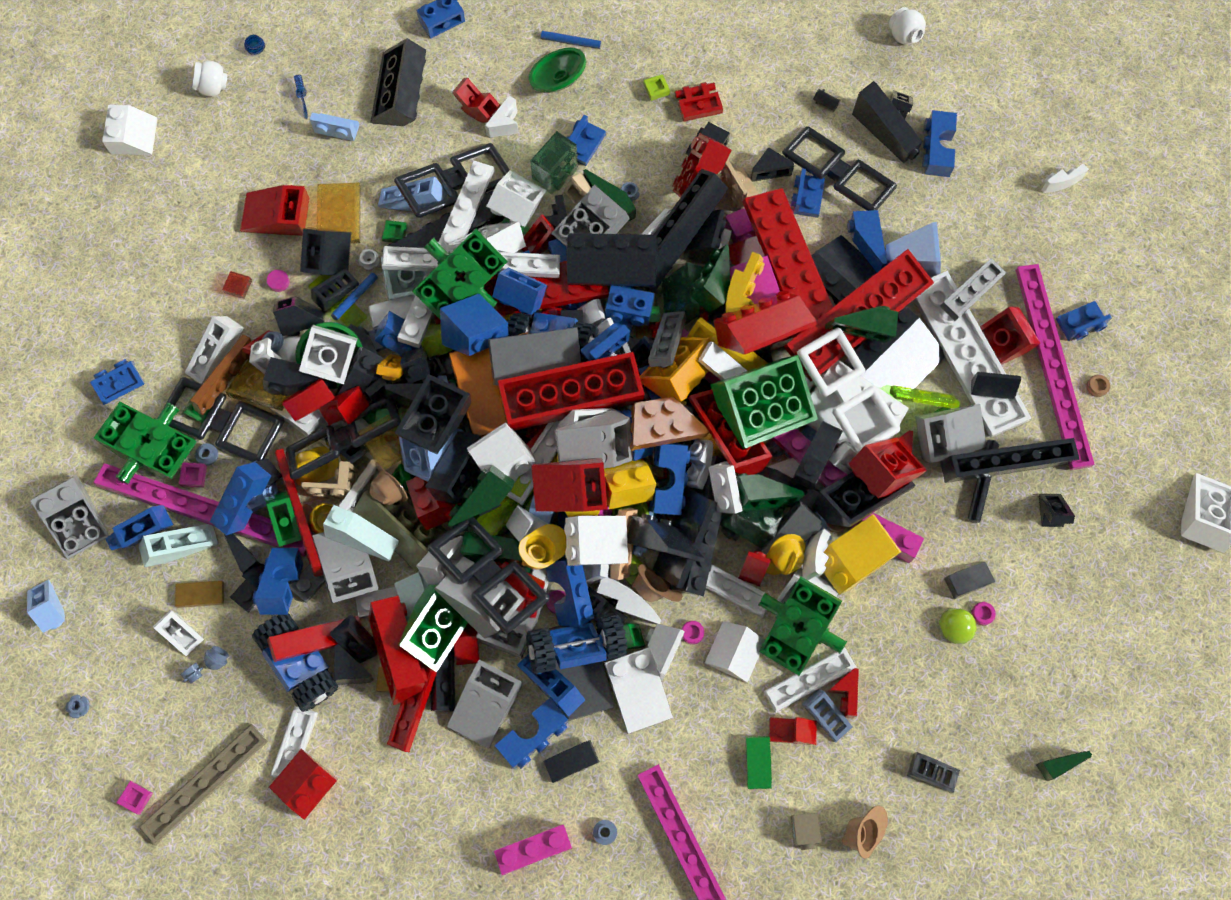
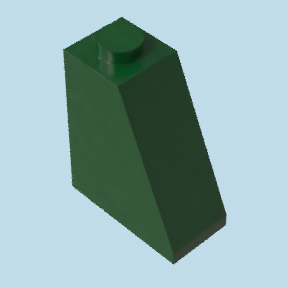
[460,532,531,573]

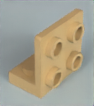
[720,159,759,210]
[301,461,358,499]

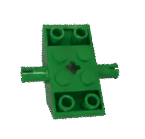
[412,229,508,320]
[94,401,197,485]
[758,576,847,676]

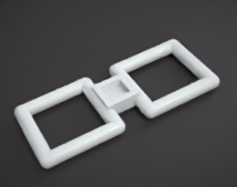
[797,328,900,453]

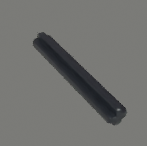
[968,439,999,523]

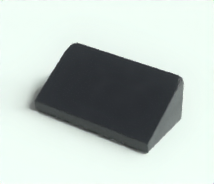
[971,372,1021,399]
[330,615,377,664]

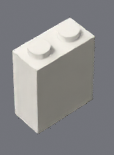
[564,516,628,566]

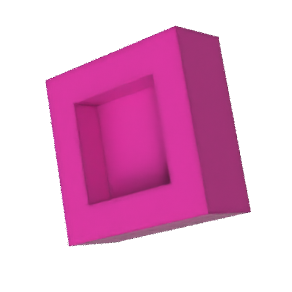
[179,463,207,488]
[117,781,153,815]

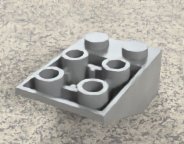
[552,185,630,247]
[915,404,986,463]
[555,410,633,468]
[30,475,109,559]
[312,532,379,603]
[434,556,524,639]
[476,605,544,659]
[447,660,523,749]

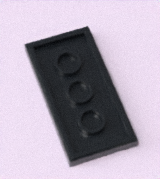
[652,487,717,589]

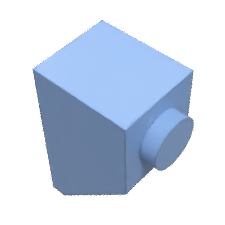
[27,579,65,633]

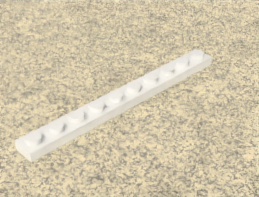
[398,161,494,348]

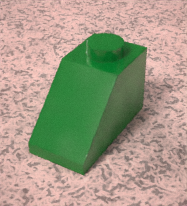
[264,491,302,547]

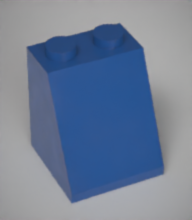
[440,294,508,356]

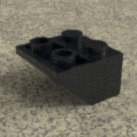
[683,210,727,265]
[300,227,352,275]
[273,296,325,337]

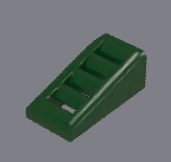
[1036,751,1092,781]

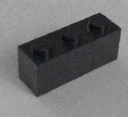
[425,431,481,504]

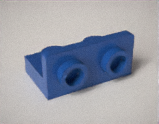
[563,115,606,166]
[791,168,825,218]
[1056,301,1112,341]
[581,324,630,361]
[90,359,145,405]

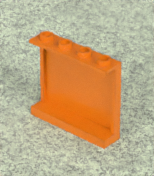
[449,332,528,438]

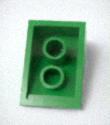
[398,584,468,672]

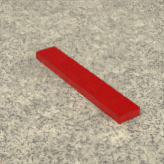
[275,449,323,577]

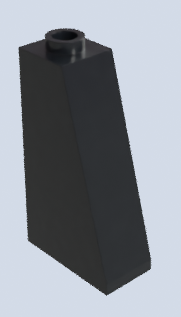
[852,81,922,163]

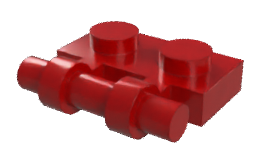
[674,82,723,122]

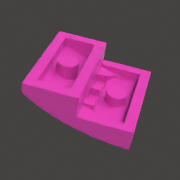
[730,256,780,305]

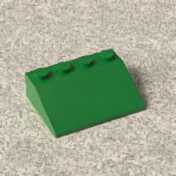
[711,355,818,449]

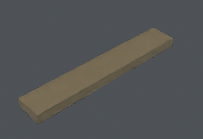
[139,724,268,845]

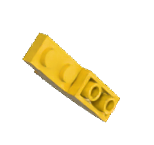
[726,252,764,313]
[687,318,768,371]

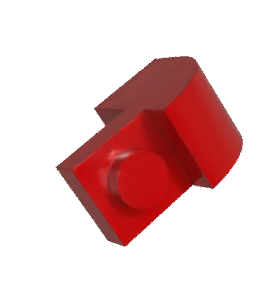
[452,78,501,123]

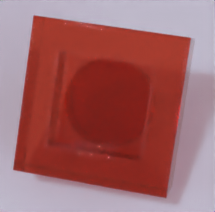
[222,271,252,299]

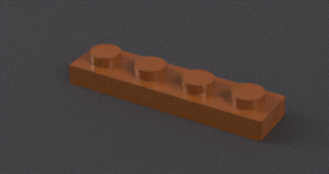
[190,334,251,415]

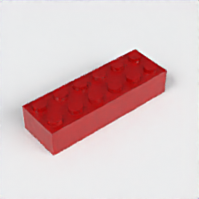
[498,352,644,431]

